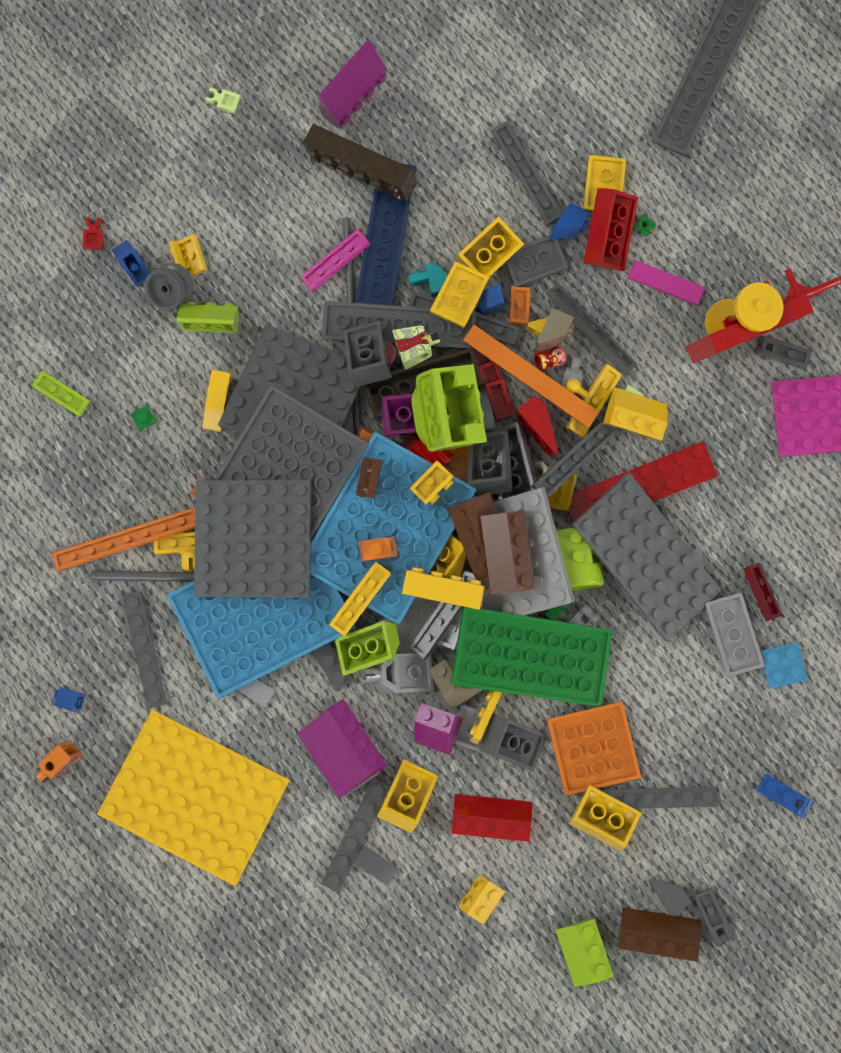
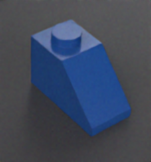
[549,202,590,240]
[112,240,150,287]
[475,284,504,315]
[53,687,86,713]

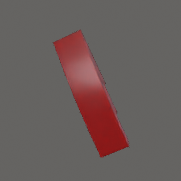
[473,349,514,420]

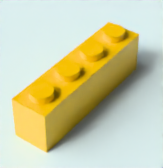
[402,567,486,610]

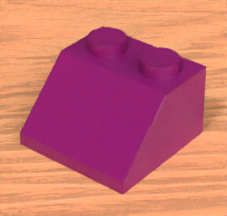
[381,393,417,437]
[415,703,463,755]

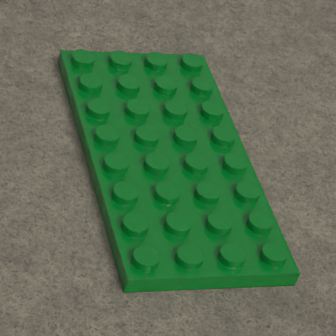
[451,606,613,707]

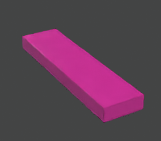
[300,229,370,292]
[627,260,705,306]

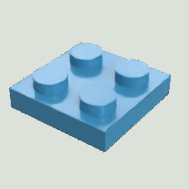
[760,642,808,689]

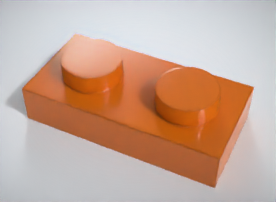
[509,286,530,326]

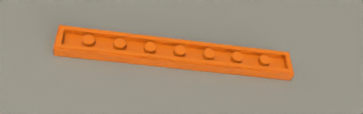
[463,325,599,428]
[52,507,195,572]

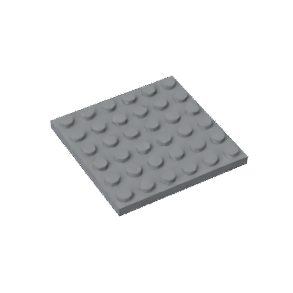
[451,487,575,616]

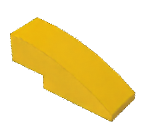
[202,370,232,432]

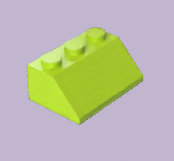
[177,302,239,333]
[335,621,400,676]
[555,917,614,987]

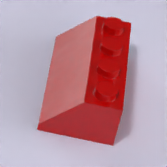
[583,188,639,271]
[451,794,532,842]

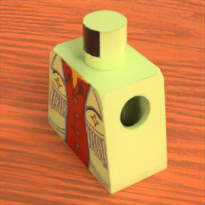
[392,326,440,370]

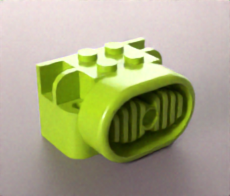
[412,364,487,451]
[556,528,604,591]

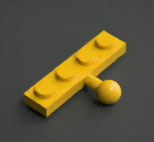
[566,364,622,438]

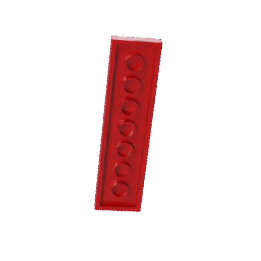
[568,441,718,523]

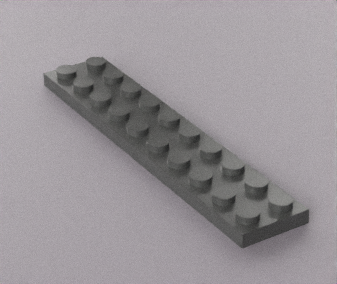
[652,0,762,157]

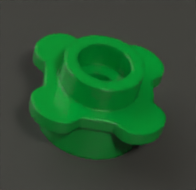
[633,214,656,237]

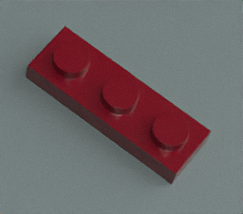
[743,562,782,622]

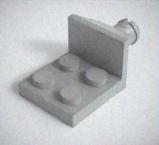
[360,653,434,694]

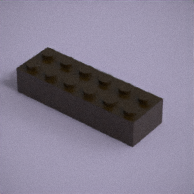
[303,123,418,202]
[363,347,484,421]

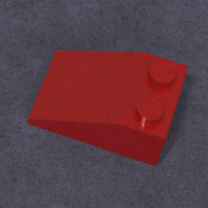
[515,395,558,460]

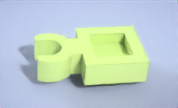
[206,88,241,114]

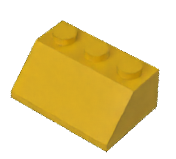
[455,216,524,277]
[603,387,668,441]
[568,785,642,852]

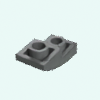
[353,845,398,886]

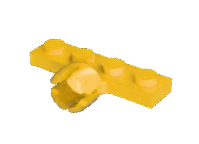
[154,532,195,572]

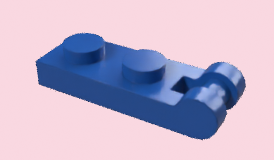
[756,774,814,819]

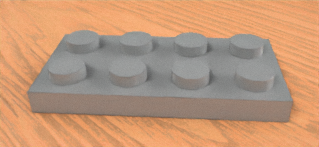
[705,592,765,678]

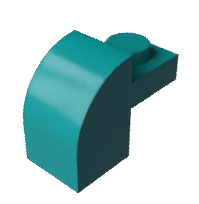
[408,264,447,297]

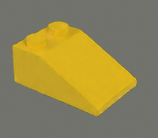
[429,535,466,578]
[377,759,438,833]

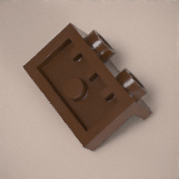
[356,457,382,499]

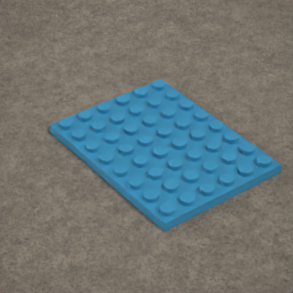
[310,432,477,625]
[167,540,357,699]

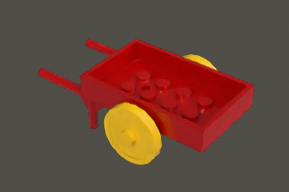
[686,268,841,364]

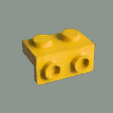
[169,234,207,277]
[410,461,454,505]
[547,467,577,511]
[459,875,505,925]

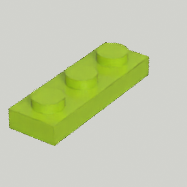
[32,371,90,417]

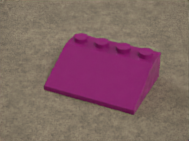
[319,40,387,129]
[298,699,388,799]

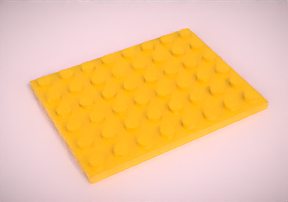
[97,709,290,886]

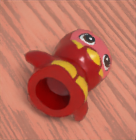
[534,346,566,372]

